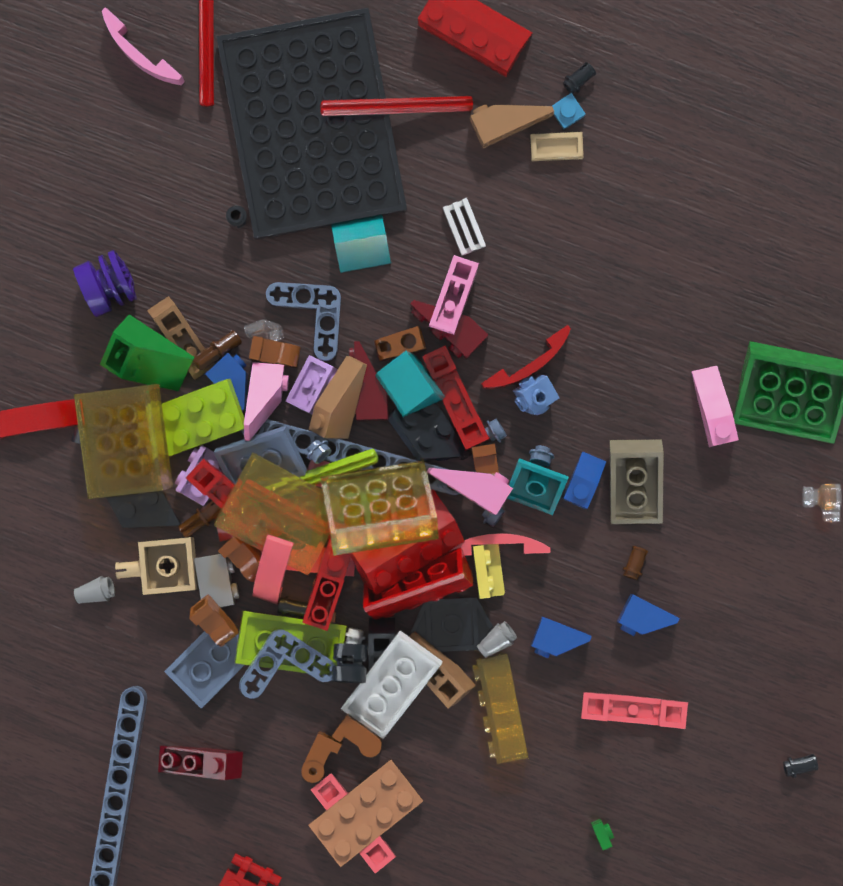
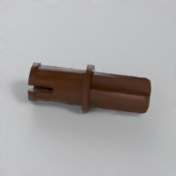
[193,330,242,370]
[179,501,224,538]

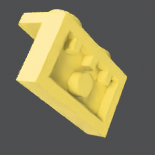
[473,544,505,599]

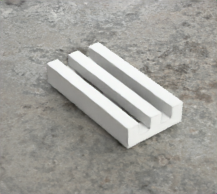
[443,198,486,256]

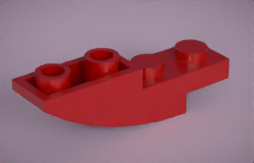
[302,522,360,631]

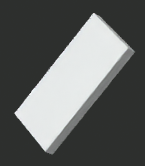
[341,631,443,739]

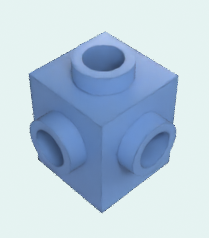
[513,374,559,415]

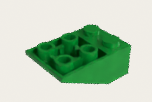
[100,315,195,391]

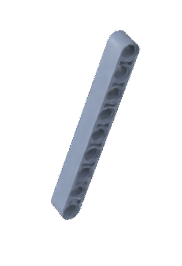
[241,419,460,495]
[89,686,147,886]

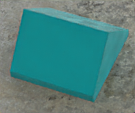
[332,215,391,273]
[375,351,445,417]
[507,458,569,515]

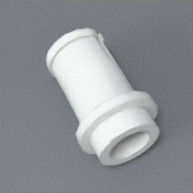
[345,628,365,662]

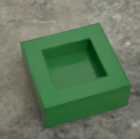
[591,819,614,850]

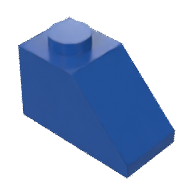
[205,353,248,413]
[562,451,606,509]
[617,594,680,636]
[531,616,592,658]

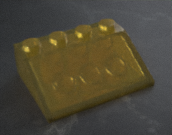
[74,384,173,499]
[214,452,345,576]
[320,461,439,556]

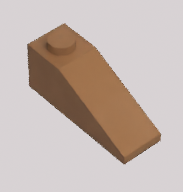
[470,105,554,148]
[147,296,215,380]
[309,356,367,439]
[409,632,476,708]

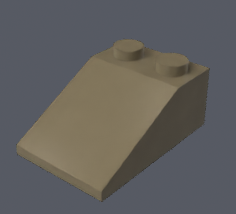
[610,439,664,524]

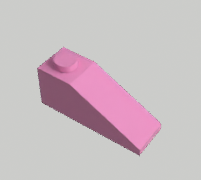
[429,255,479,335]
[244,362,289,441]
[691,366,739,447]
[427,468,513,515]

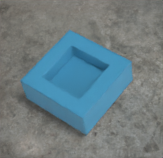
[552,93,586,130]

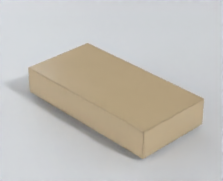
[530,132,584,161]

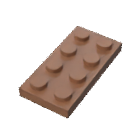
[308,760,423,867]

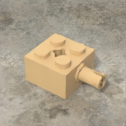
[115,537,199,595]

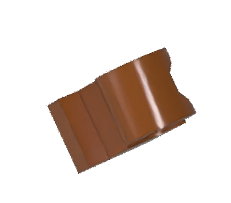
[374,326,427,361]
[249,335,301,368]
[471,444,499,476]
[218,529,262,582]
[189,594,239,647]
[332,714,382,757]
[301,731,343,783]

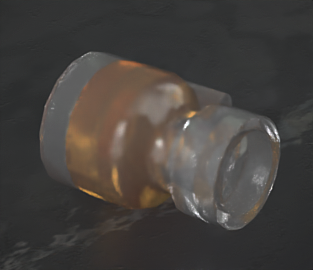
[802,484,842,522]

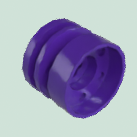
[73,250,137,318]

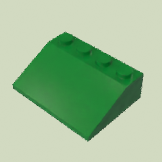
[733,341,843,444]

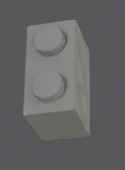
[194,554,239,607]

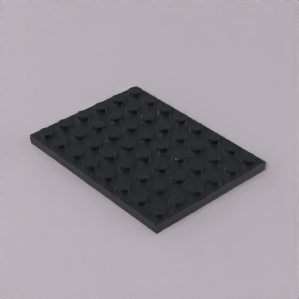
[216,8,407,240]

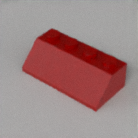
[418,0,532,77]
[344,490,465,595]
[363,548,473,620]

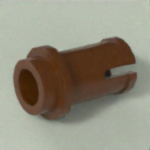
[622,546,648,581]

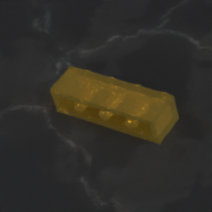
[472,653,528,764]

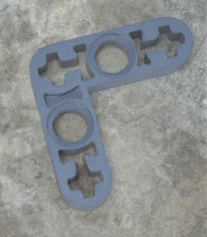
[266,282,341,362]
[239,629,335,698]

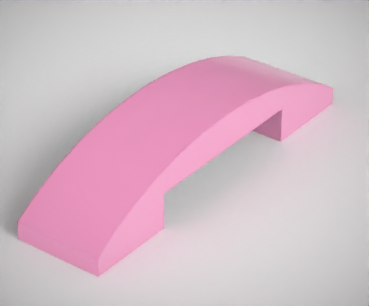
[102,8,185,85]

